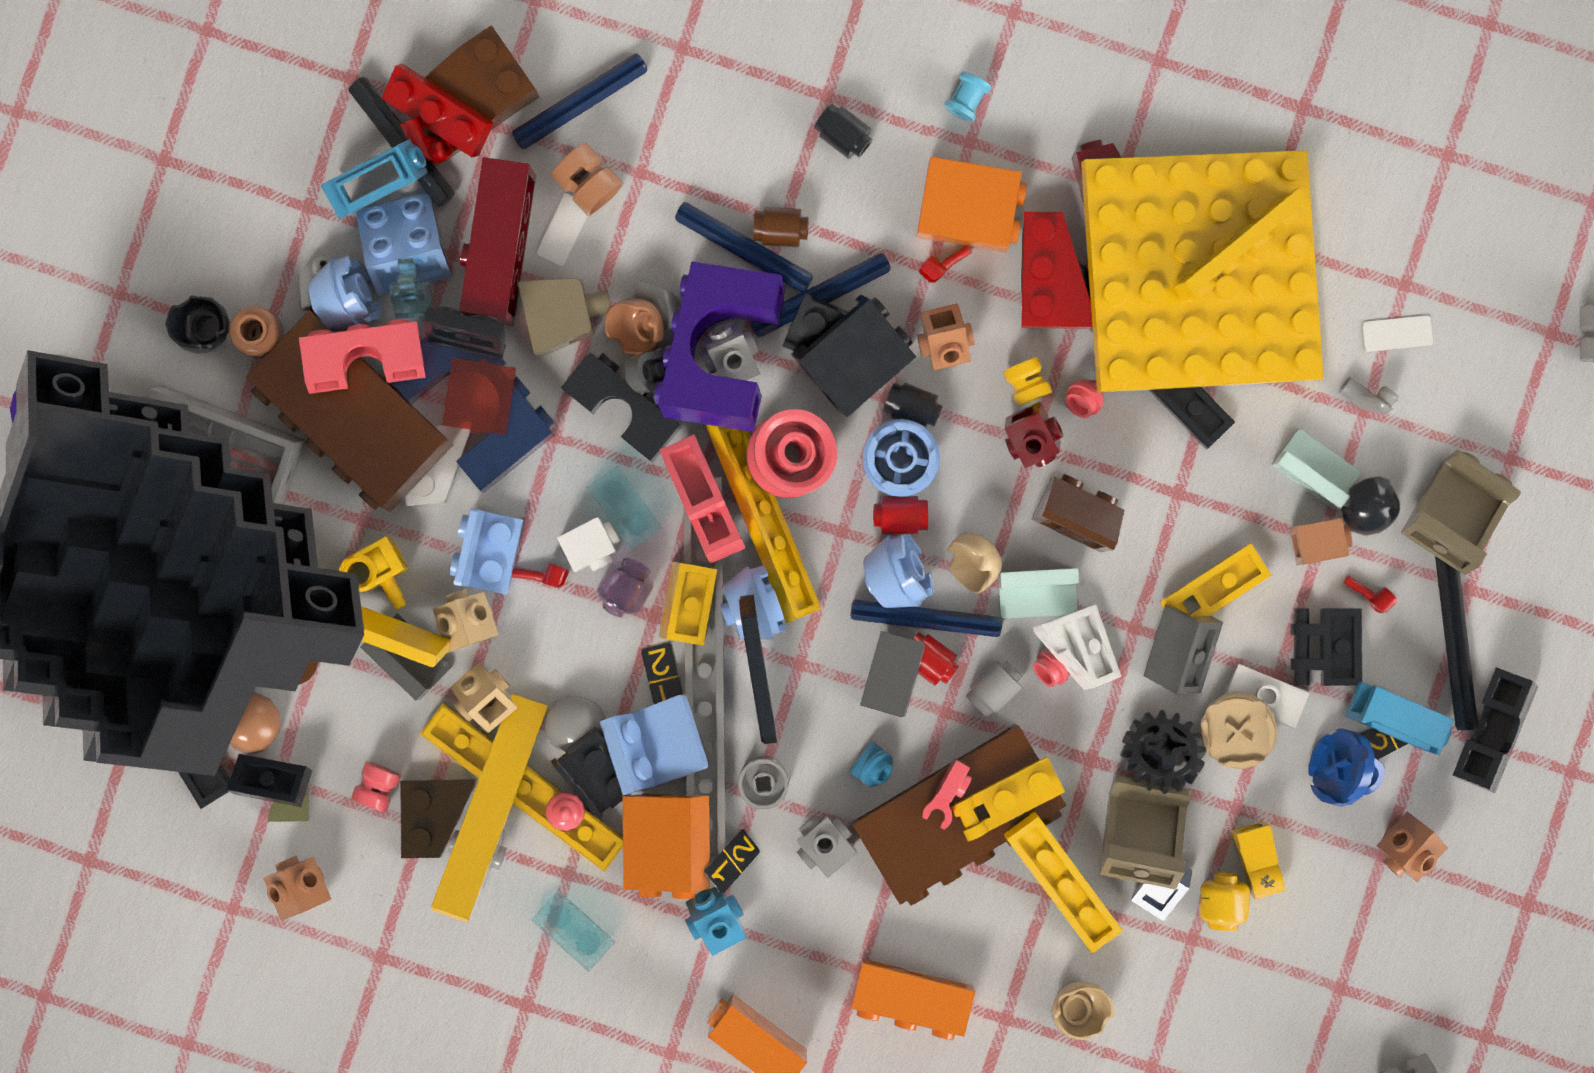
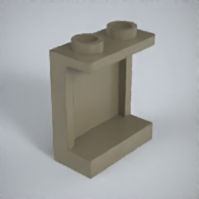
[1401,450,1521,575]
[1099,775,1192,890]

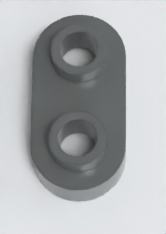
[624,350,666,394]

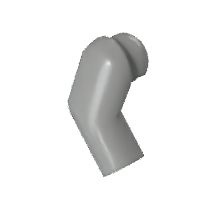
[634,280,680,331]

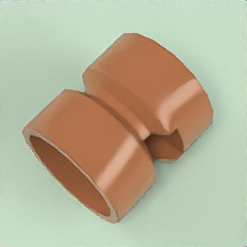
[551,142,624,216]

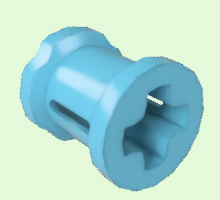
[944,71,992,122]

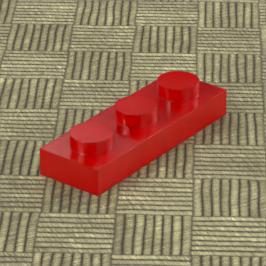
[381,64,494,158]

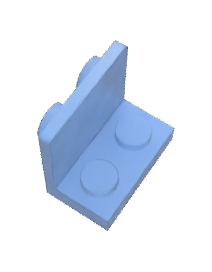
[356,192,452,296]
[450,508,524,595]
[599,694,708,795]

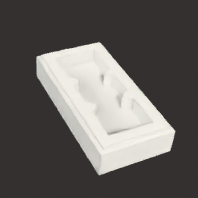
[1224,664,1310,728]

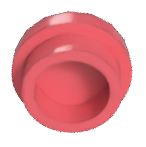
[1065,379,1104,418]
[1033,649,1070,687]
[546,792,585,831]

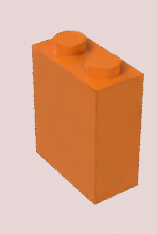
[916,157,1027,253]
[622,794,710,899]
[707,994,807,1073]

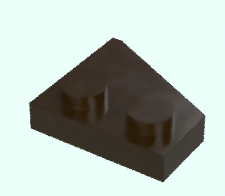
[400,779,476,858]

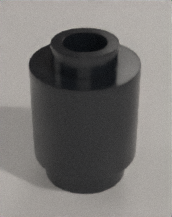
[814,104,873,159]
[883,383,943,429]

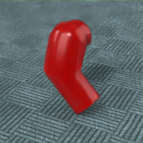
[400,117,454,163]

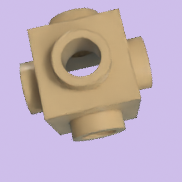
[433,589,499,653]
[450,662,518,733]

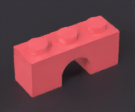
[299,319,426,394]

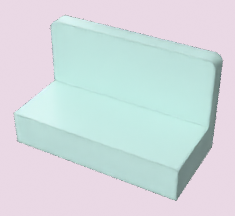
[1272,429,1360,510]
[998,568,1079,619]

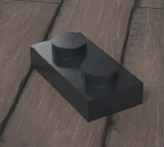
[227,754,312,807]

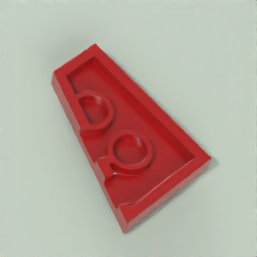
[1021,211,1093,329]

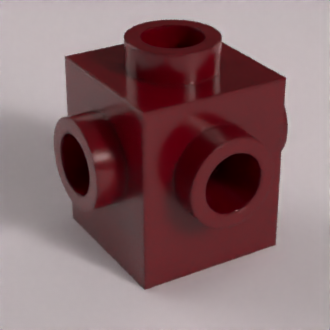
[1004,402,1064,468]

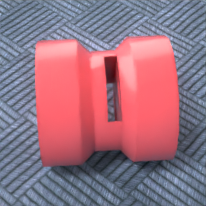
[351,761,401,812]

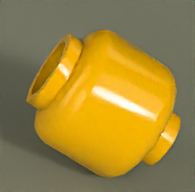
[1199,872,1250,931]

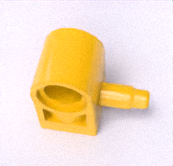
[339,536,410,610]

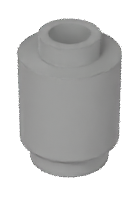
[966,661,1023,717]

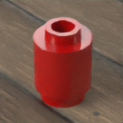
[873,496,928,535]
[912,631,959,686]

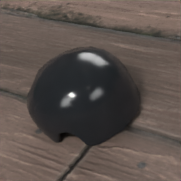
[165,295,231,354]
[1341,476,1400,536]

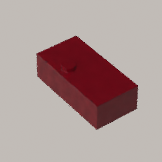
[459,157,537,326]

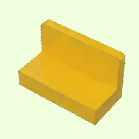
[659,562,717,646]

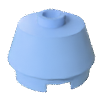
[308,256,382,331]
[863,419,940,497]
[863,534,934,608]
[720,565,786,640]

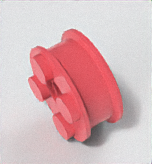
[746,409,837,498]

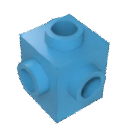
[685,887,747,956]

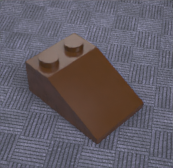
[421,25,539,162]
[1031,474,1125,552]

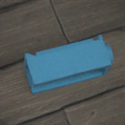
[321,139,428,219]
[1344,681,1454,756]

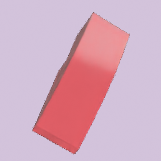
[659,435,745,564]

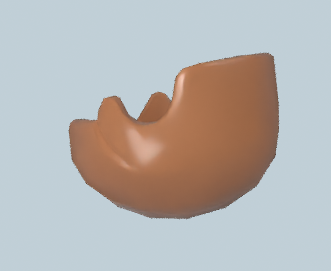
[604,298,666,355]
[230,693,281,754]

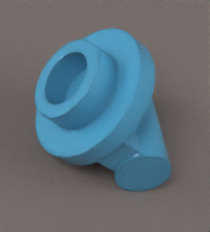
[849,740,893,787]

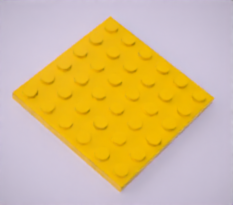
[1081,150,1324,393]

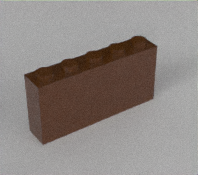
[246,310,454,512]
[852,724,1067,906]

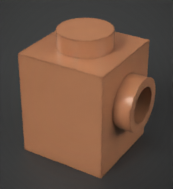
[1289,518,1353,565]

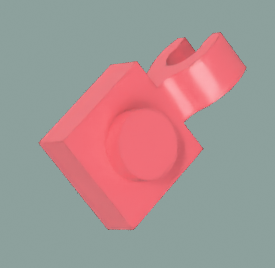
[922,758,972,830]

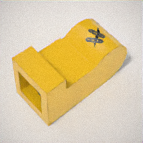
[1230,821,1285,900]

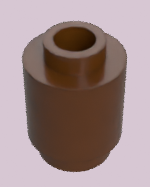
[753,207,809,247]

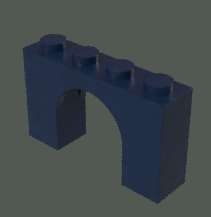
[383,336,555,493]

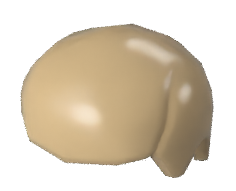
[947,532,1002,594]
[1051,980,1115,1040]

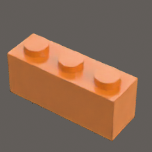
[850,958,976,1040]

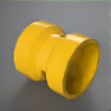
[1003,357,1052,407]

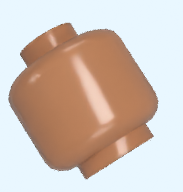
[229,306,284,358]

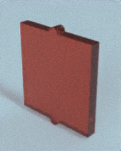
[442,358,516,435]

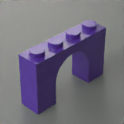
[654,261,786,432]

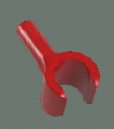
[919,245,972,283]
[512,563,569,588]
[1343,575,1398,613]

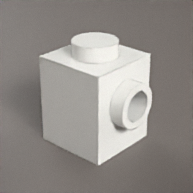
[557,517,620,573]

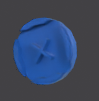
[1308,728,1385,807]

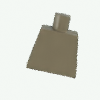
[517,278,611,357]

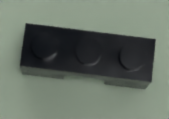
[561,352,681,463]
[1453,667,1538,793]

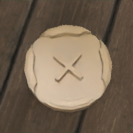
[1200,692,1278,769]

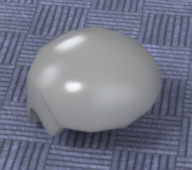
[544,696,606,752]

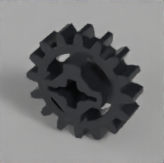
[1120,710,1207,794]

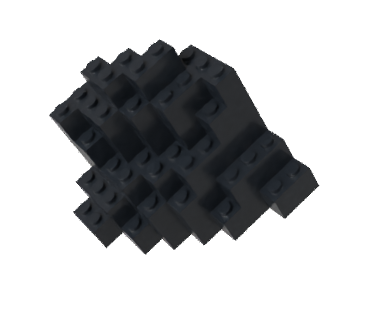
[0,350,365,776]

